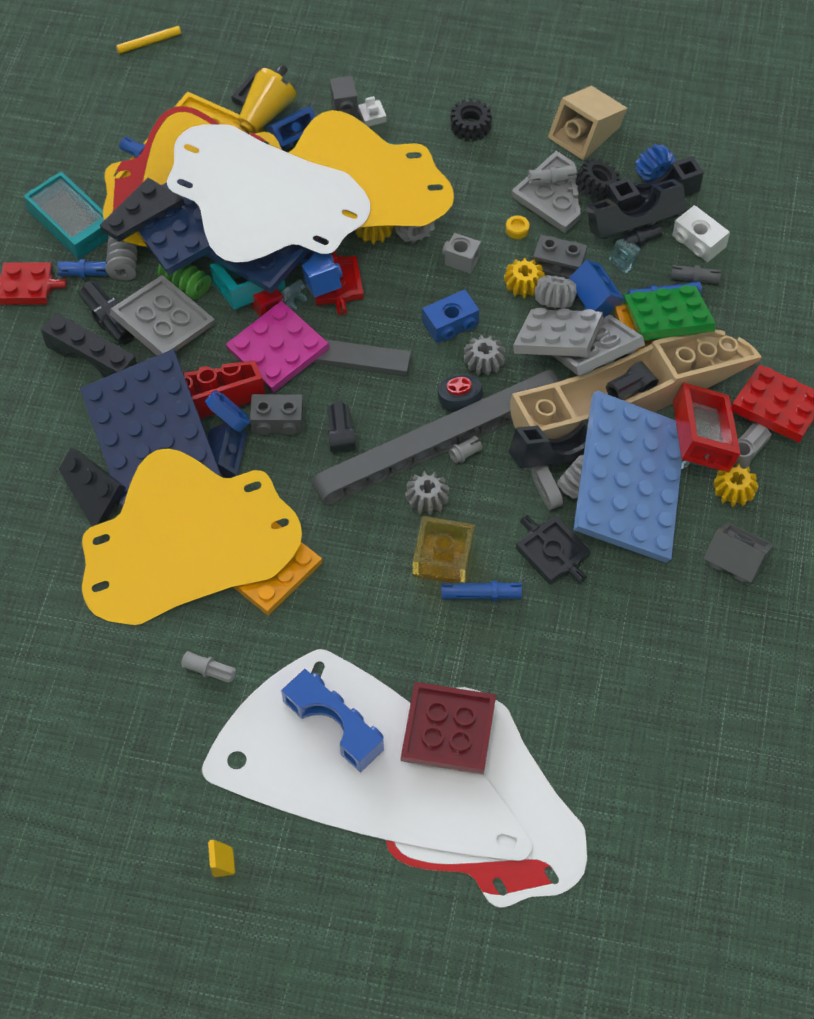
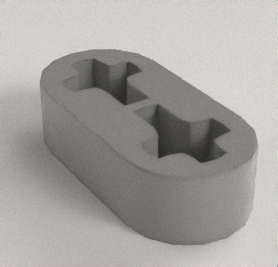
[531,465,563,510]

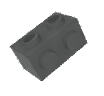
[533,235,587,279]
[250,394,304,435]

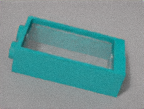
[24,171,108,260]

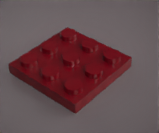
[401,682,496,775]

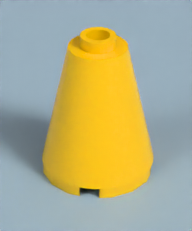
[238,68,297,134]

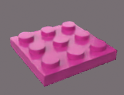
[226,301,330,393]

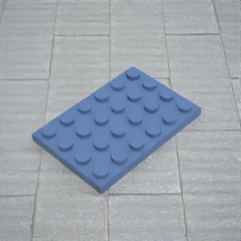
[573,391,682,563]

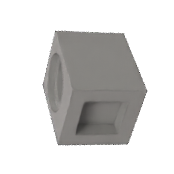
[442,233,481,274]

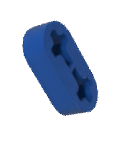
[205,390,250,432]

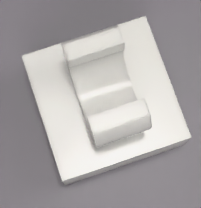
[358,96,386,127]

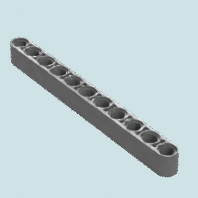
[312,370,560,505]

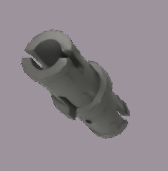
[671,264,721,285]

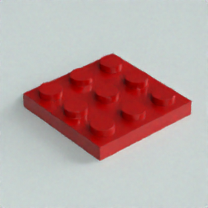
[731,365,814,443]

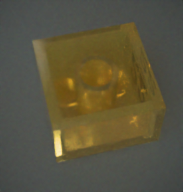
[413,516,475,583]

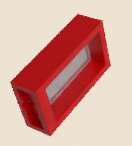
[673,382,741,473]

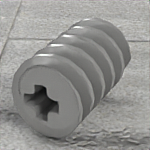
[106,235,138,281]

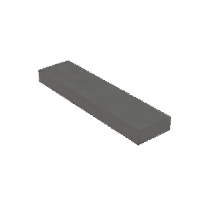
[312,339,411,376]

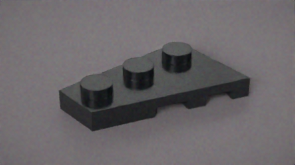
[100,177,185,242]
[59,448,125,526]

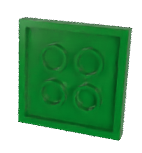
[624,285,716,340]

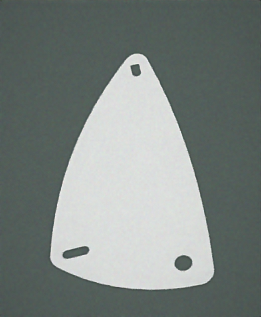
[202,649,532,861]

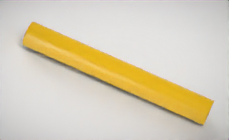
[116,26,181,54]

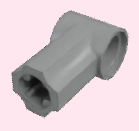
[733,423,772,469]

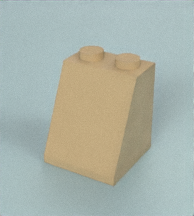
[548,86,627,160]

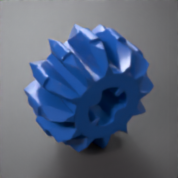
[635,144,676,183]

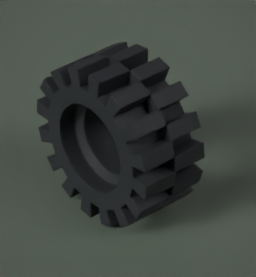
[450,98,492,142]
[575,158,621,201]

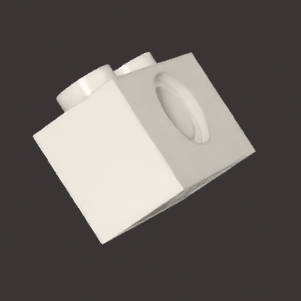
[672,205,730,262]

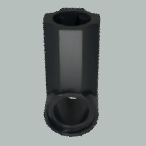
[605,361,659,401]
[327,402,356,452]

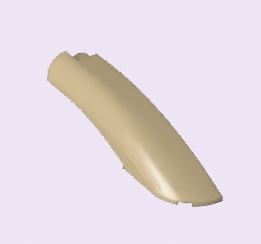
[510,329,762,439]

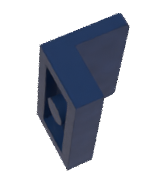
[207,422,247,478]

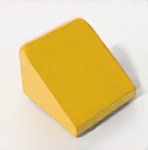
[208,840,235,877]

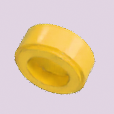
[506,216,529,239]

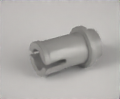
[449,436,483,463]

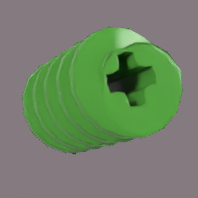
[158,263,212,300]

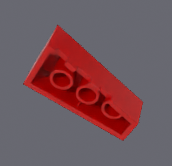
[182,360,265,418]

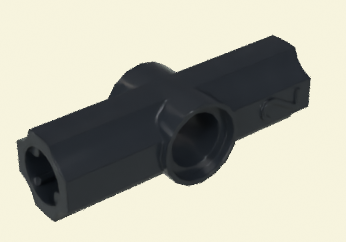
[79,281,134,345]

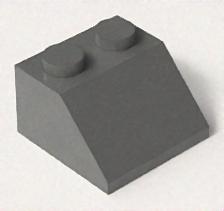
[703,522,774,582]

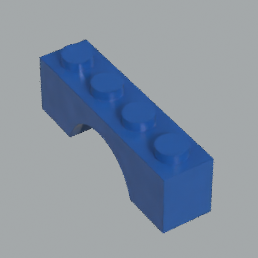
[300,241,343,298]
[281,669,384,773]

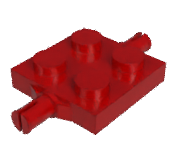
[315,250,364,315]
[0,262,67,305]

